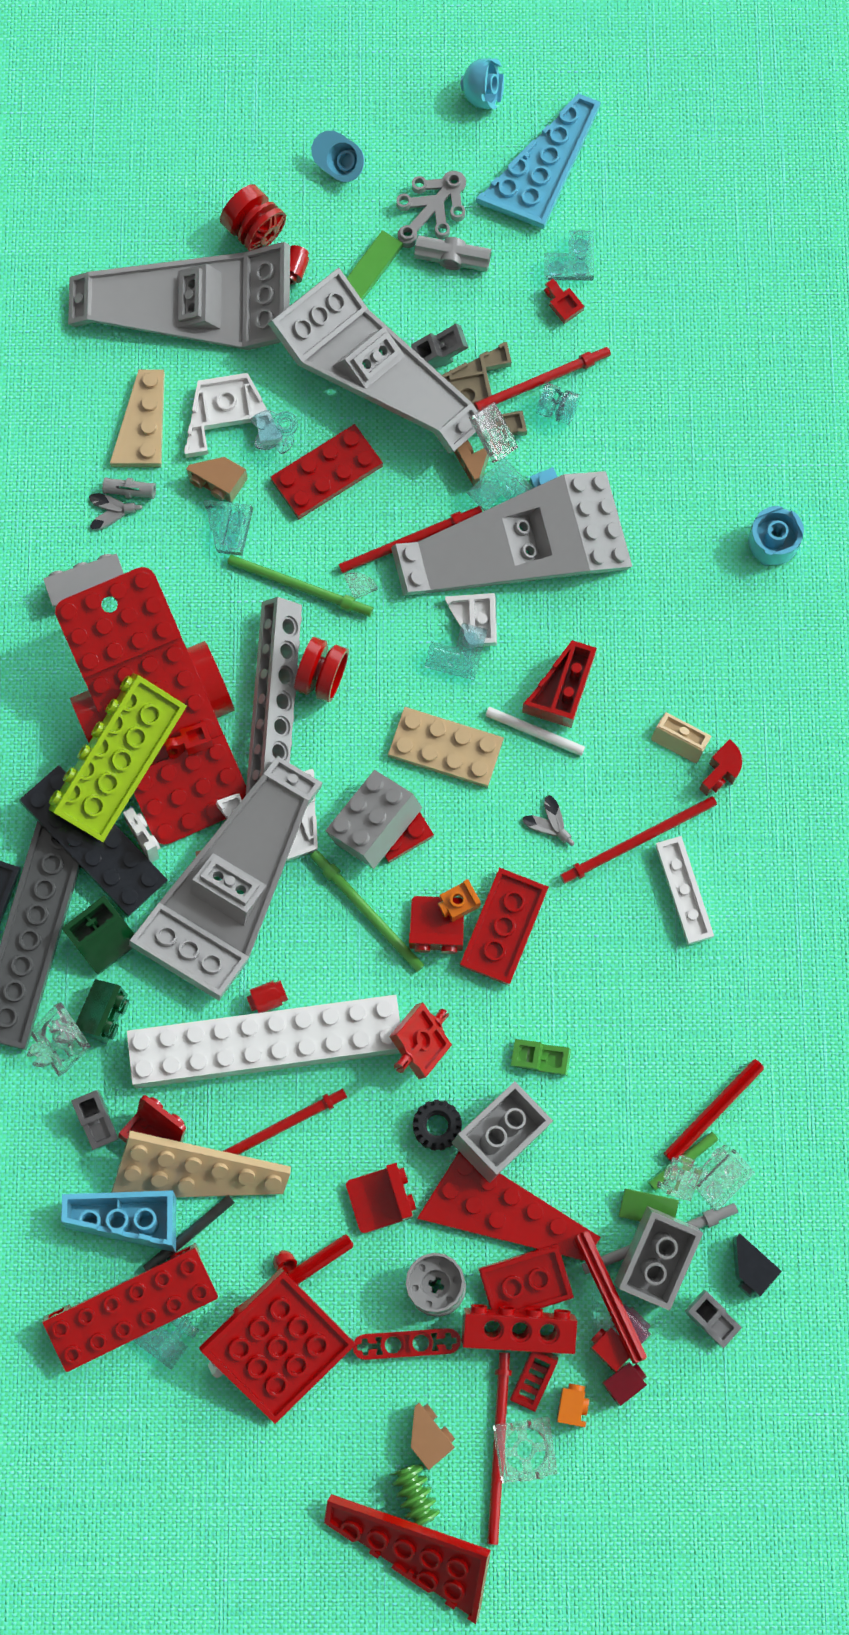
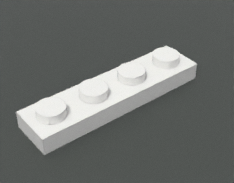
[655,836,714,945]

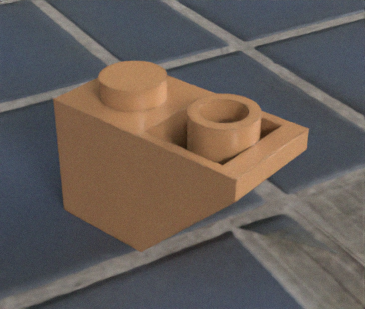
[186,457,248,503]
[411,1403,455,1470]

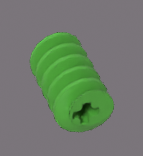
[389,1464,440,1526]

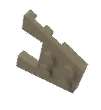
[442,342,527,436]

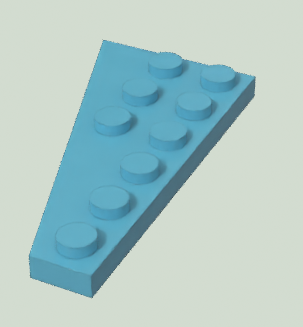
[476,93,601,229]

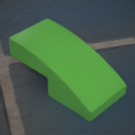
[511,1039,571,1076]

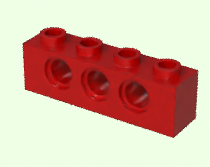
[461,1304,577,1354]

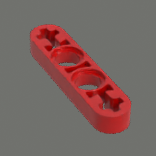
[353,1328,461,1360]

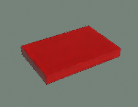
[478,1243,574,1322]

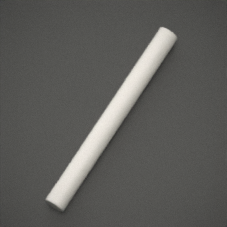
[485,707,585,756]

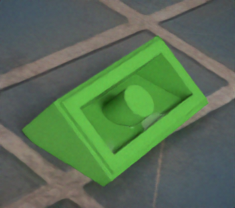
[618,1188,679,1222]

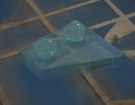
[204,499,253,556]

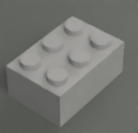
[325,770,422,869]
[452,1081,553,1183]
[614,1206,703,1311]

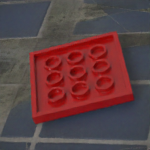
[199,1268,356,1424]

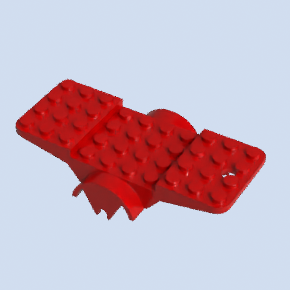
[55,567,246,844]

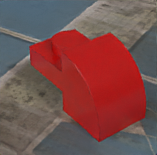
[699,739,742,796]

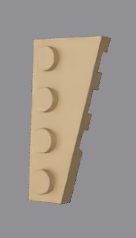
[110,369,165,467]

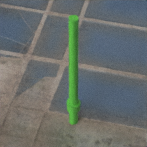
[228,555,374,617]
[310,850,425,972]

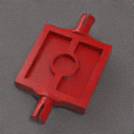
[389,1002,452,1079]

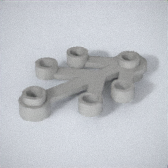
[396,171,466,248]

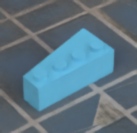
[61,1190,177,1252]

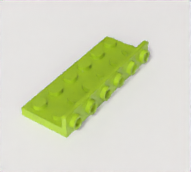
[49,673,187,842]

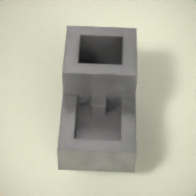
[411,324,469,369]
[71,1090,118,1150]
[685,1290,742,1348]

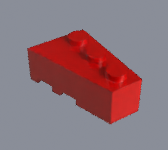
[522,640,597,728]

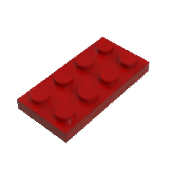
[270,424,383,520]
[460,867,549,986]

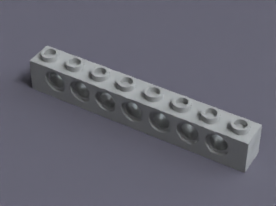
[246,597,302,795]

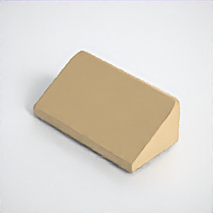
[651,712,712,763]

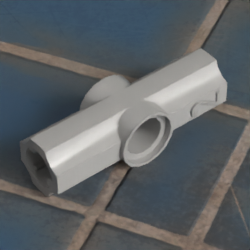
[414,236,492,272]

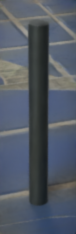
[143,1195,235,1271]

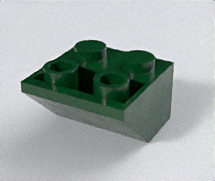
[62,895,134,975]
[73,979,129,1045]

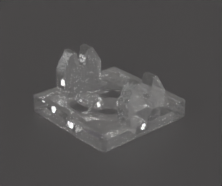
[27,1003,91,1076]
[493,1416,558,1484]

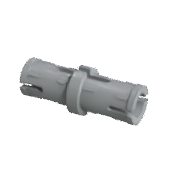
[102,477,156,499]

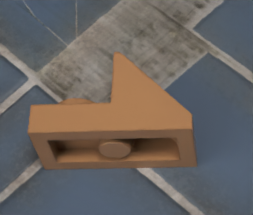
[454,440,490,489]

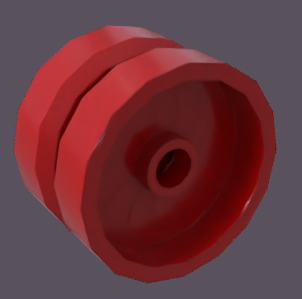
[294,637,349,703]

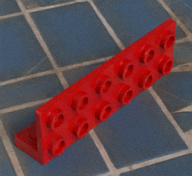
[42,1243,218,1372]

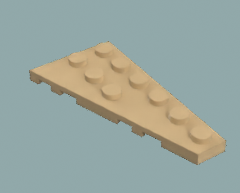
[111,1131,291,1197]

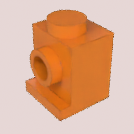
[437,879,481,922]
[556,1383,589,1427]

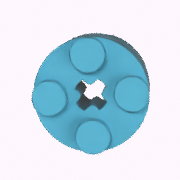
[748,506,804,566]

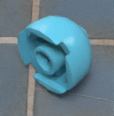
[460,58,504,109]

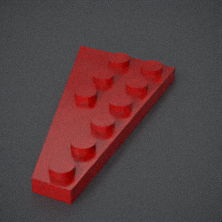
[417,1152,601,1261]
[324,1494,491,1624]

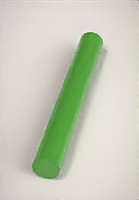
[648,1132,718,1191]

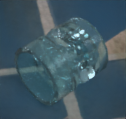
[536,383,580,425]

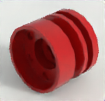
[220,184,287,251]

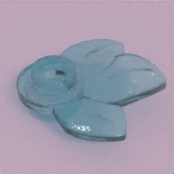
[250,410,298,454]

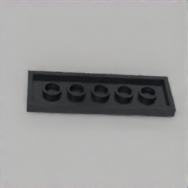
[19,765,168,917]

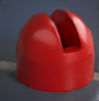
[273,1250,297,1273]

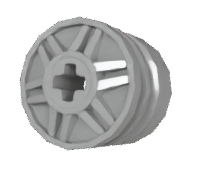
[406,1253,466,1317]

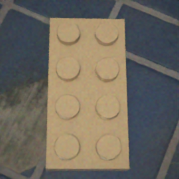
[388,707,504,788]

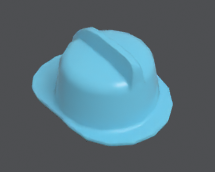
[311,130,364,182]

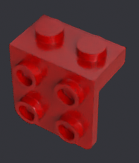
[409,896,464,954]
[118,1095,186,1143]
[346,1163,417,1233]

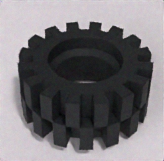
[413,1099,462,1151]

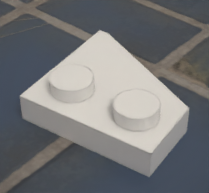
[445,593,497,647]
[123,808,161,863]

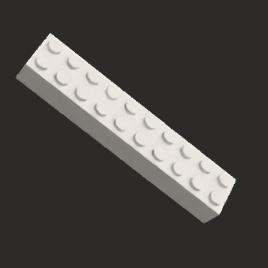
[127,995,400,1089]

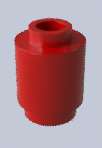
[290,245,309,285]
[247,980,288,1013]

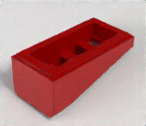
[510,1352,558,1412]

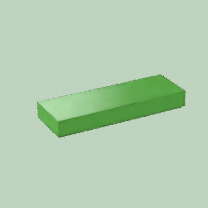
[347,230,403,301]

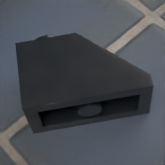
[733,1233,782,1297]

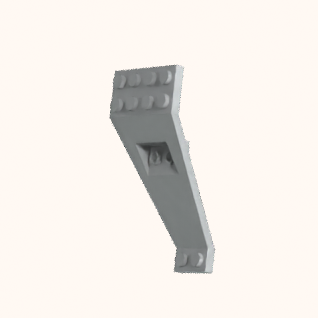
[68,242,290,350]
[268,268,486,454]
[391,471,633,596]
[129,756,322,1001]

